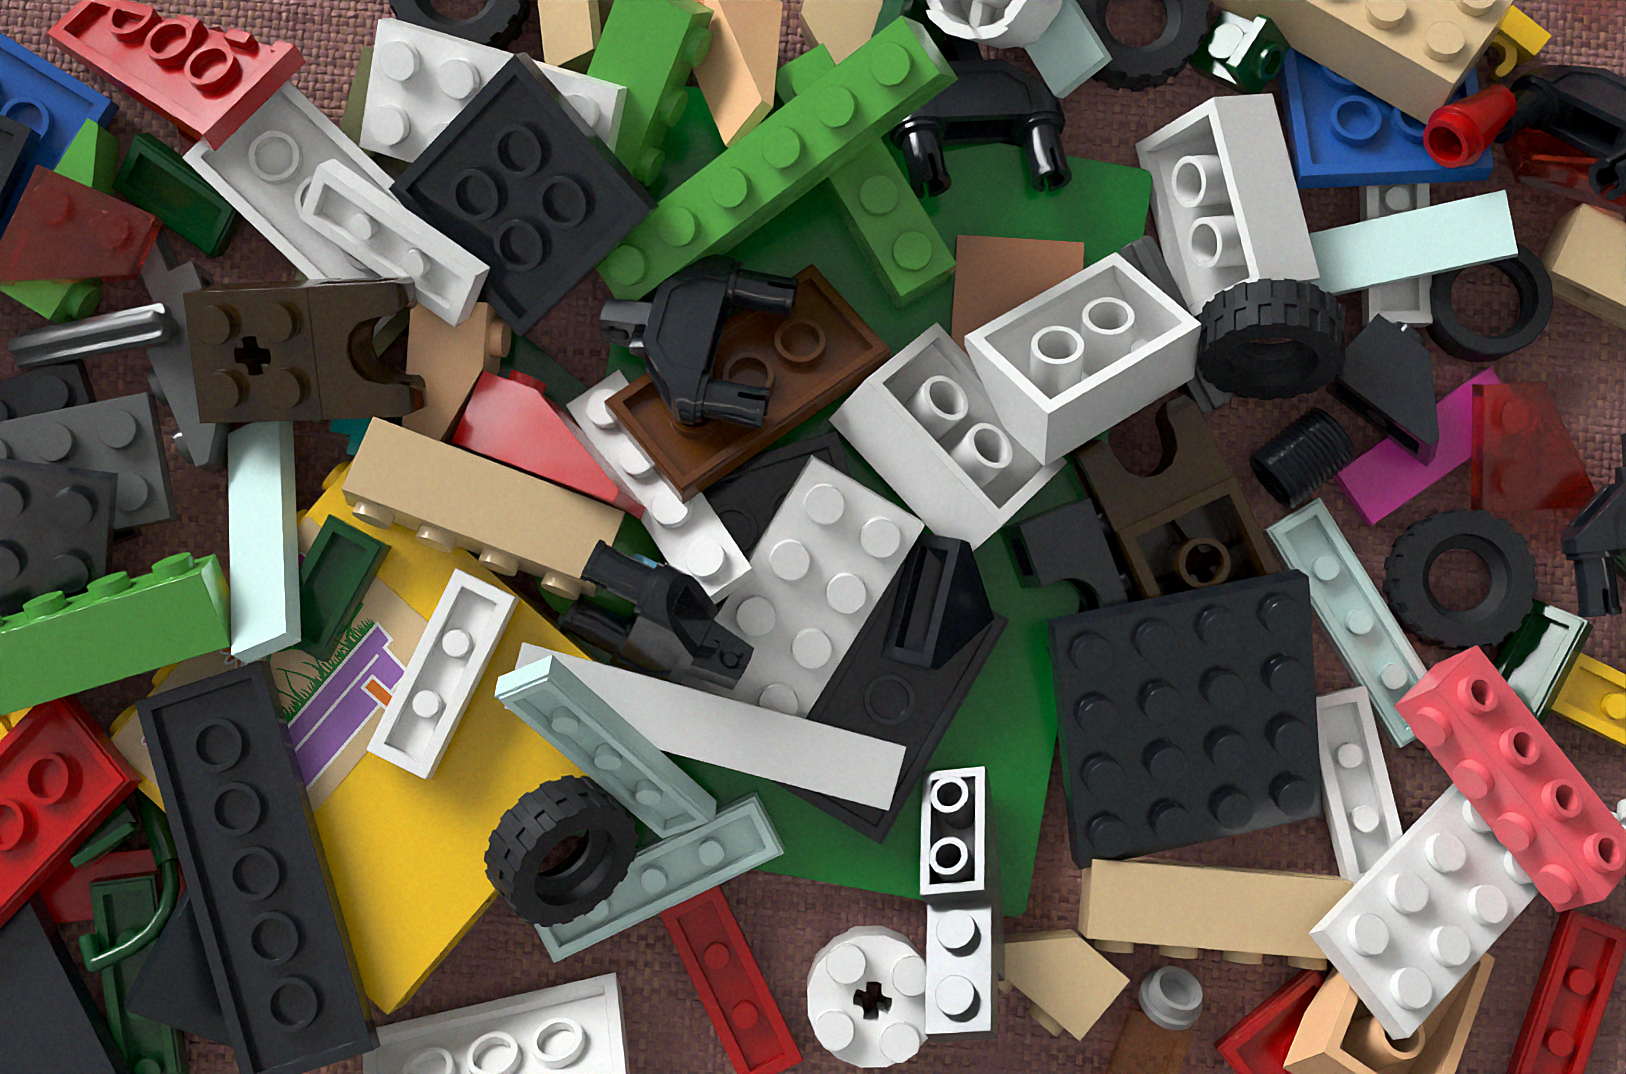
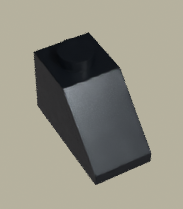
[1326,313,1439,467]

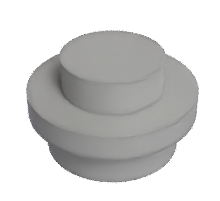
[1138,966,1203,1030]

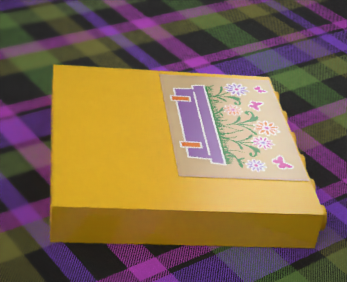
[109,458,604,1015]

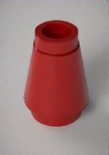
[1423,84,1517,168]

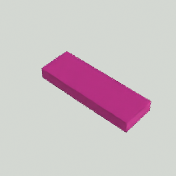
[1333,367,1527,526]

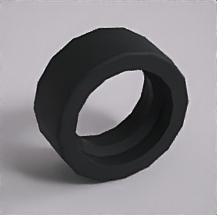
[1425,242,1554,363]

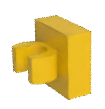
[1489,5,1552,81]

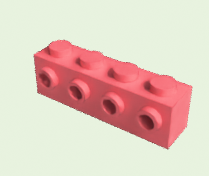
[1394,645,1626,912]

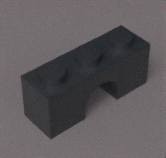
[1002,498,1135,659]

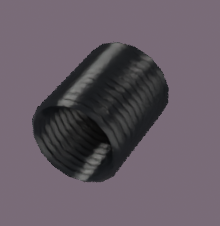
[1249,407,1356,508]

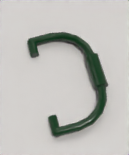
[78,787,181,973]

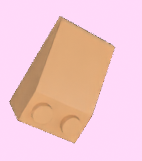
[1283,952,1495,1074]

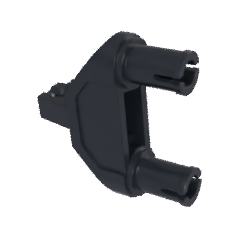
[888,34,1072,198]
[1494,64,1626,200]
[599,254,799,430]
[1560,433,1626,617]
[560,539,754,690]

